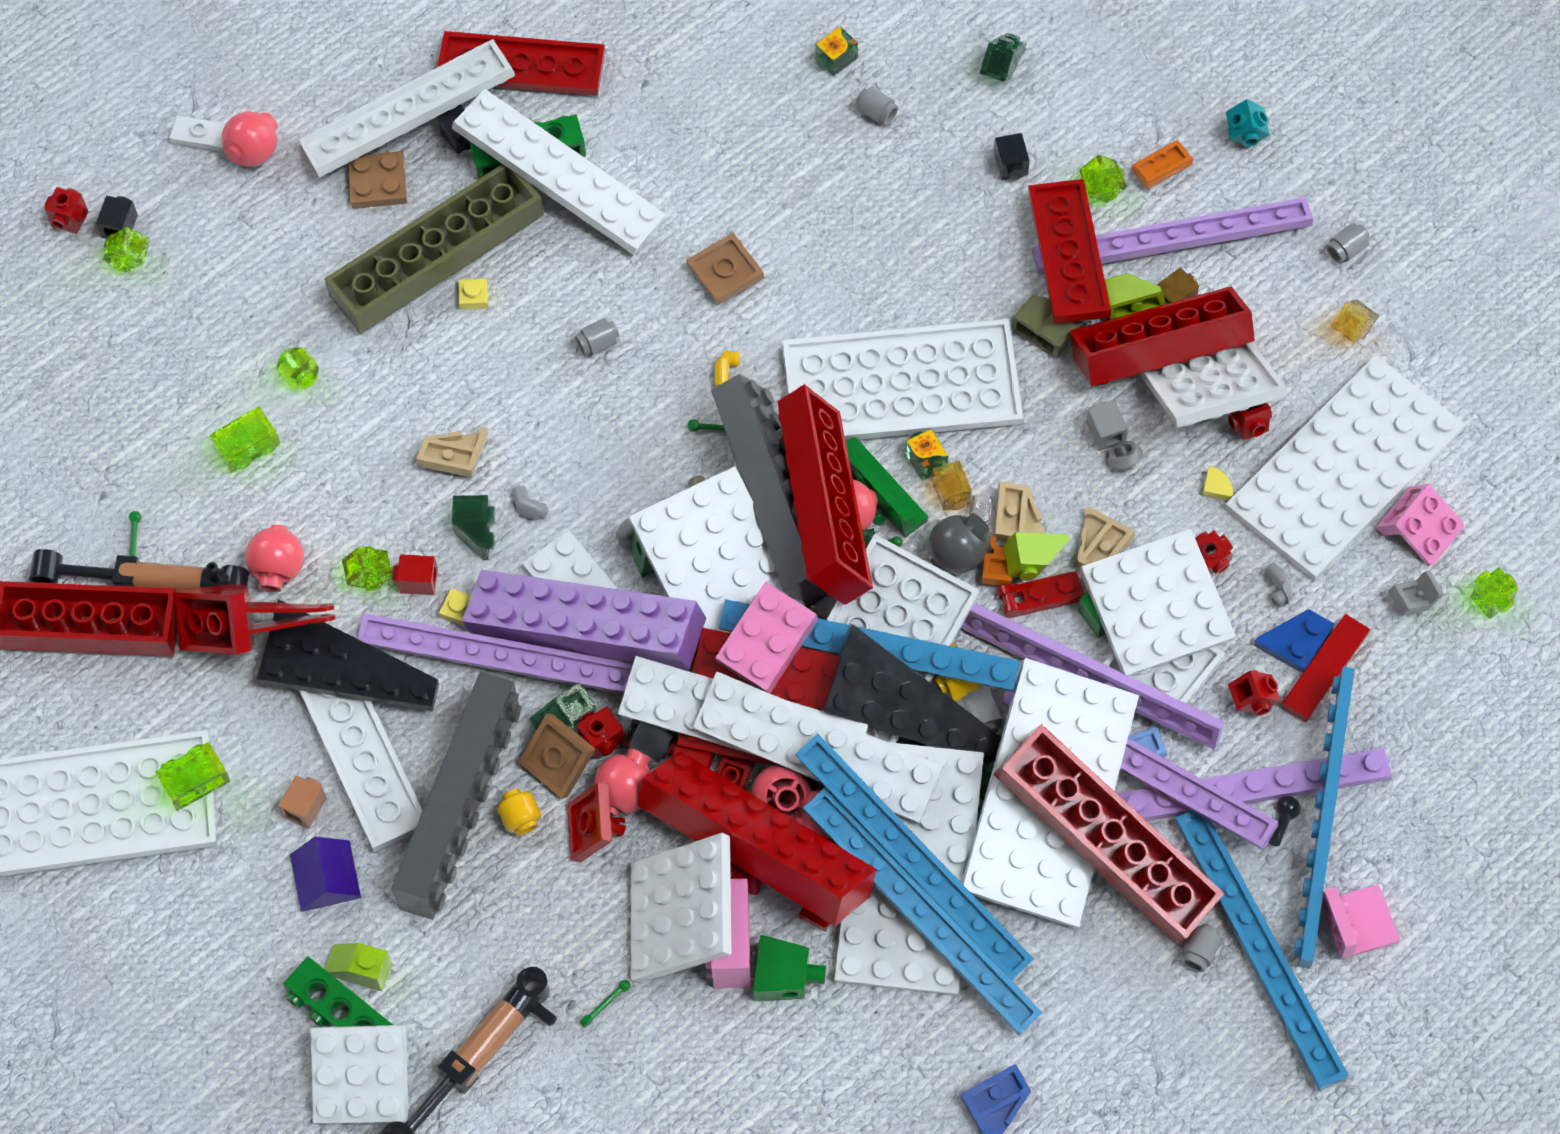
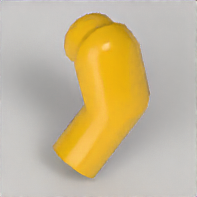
[714,350,740,387]

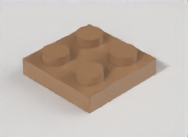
[348,151,407,209]
[686,233,764,305]
[518,713,596,799]

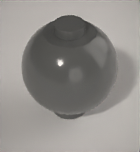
[928,512,990,574]

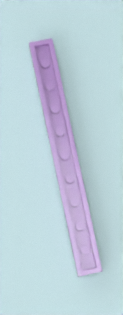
[1032,197,1313,275]
[961,603,1225,750]
[357,613,633,694]
[1001,676,1279,850]
[1117,748,1392,821]

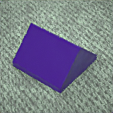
[290,836,361,912]

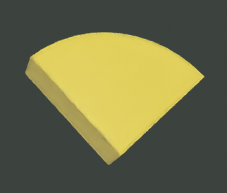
[1203,466,1233,501]

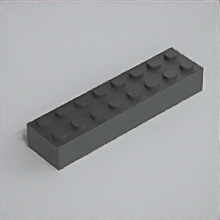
[711,373,828,605]
[391,671,522,920]

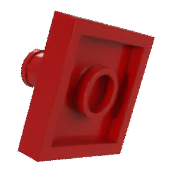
[567,782,626,862]

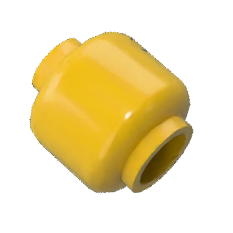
[497,788,541,836]

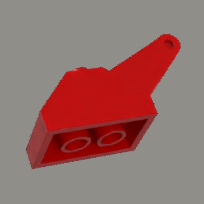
[173,584,336,655]

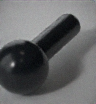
[1269,796,1301,847]

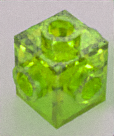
[1079,155,1127,203]
[103,227,151,272]
[342,546,392,591]
[1470,567,1519,619]

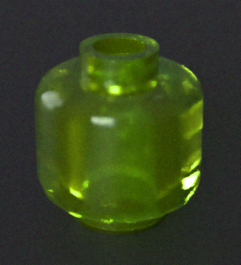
[276,347,319,389]

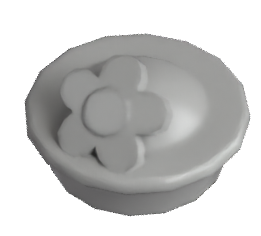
[1109,441,1143,471]

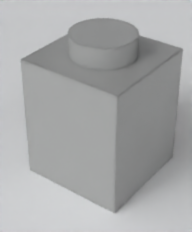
[1086,400,1128,451]

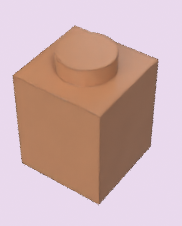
[278,776,327,829]

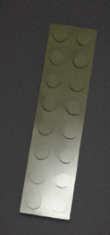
[324,164,544,334]

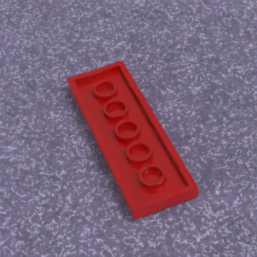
[437,31,606,96]
[1028,179,1111,324]

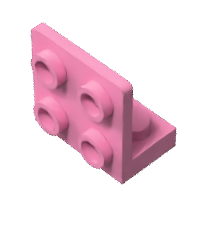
[1376,484,1464,566]
[1321,885,1400,959]

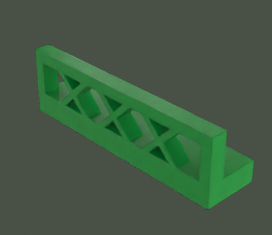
[846,437,928,538]

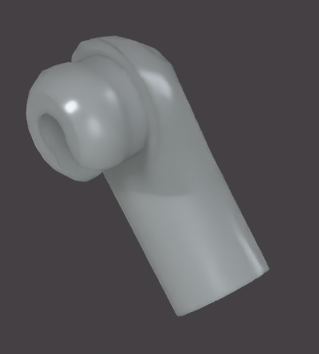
[512,486,548,520]
[616,519,635,548]
[1265,563,1292,607]

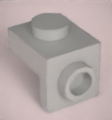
[1388,571,1443,616]

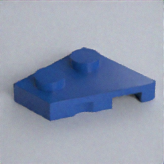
[1254,609,1335,673]
[960,1064,1031,1134]

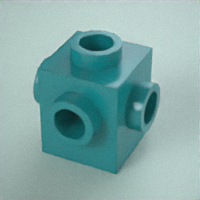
[1226,99,1270,148]

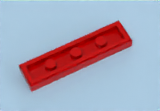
[1281,614,1371,723]

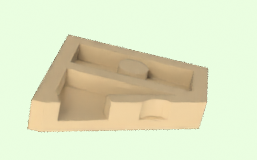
[416,427,488,478]
[993,481,1045,541]
[1077,506,1135,568]

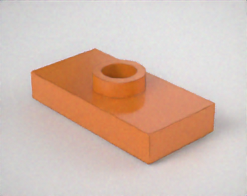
[1131,140,1193,190]

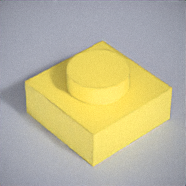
[459,278,488,309]
[439,588,471,627]

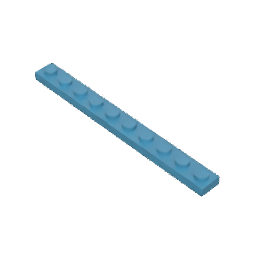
[719,599,1020,692]
[1294,667,1355,969]
[795,733,1034,980]
[802,787,1042,1036]
[1175,811,1349,1091]

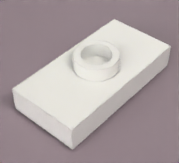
[169,116,225,152]

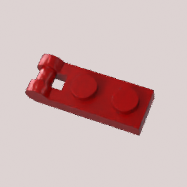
[997,571,1083,618]

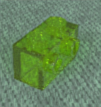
[209,406,281,473]
[155,742,231,811]

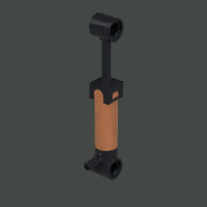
[28,549,250,591]
[381,966,557,1134]

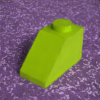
[1105,273,1166,319]
[1004,532,1070,580]
[325,943,392,991]

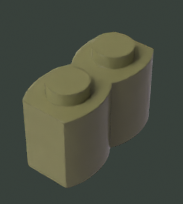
[1011,294,1079,358]

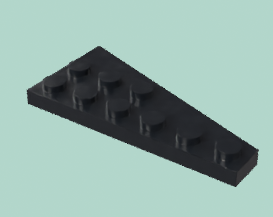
[257,599,439,711]
[822,623,1001,766]

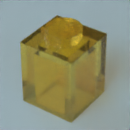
[1331,299,1380,342]
[932,460,972,511]

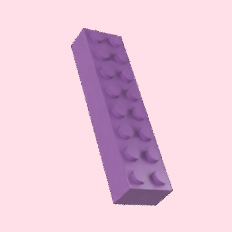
[462,570,706,671]

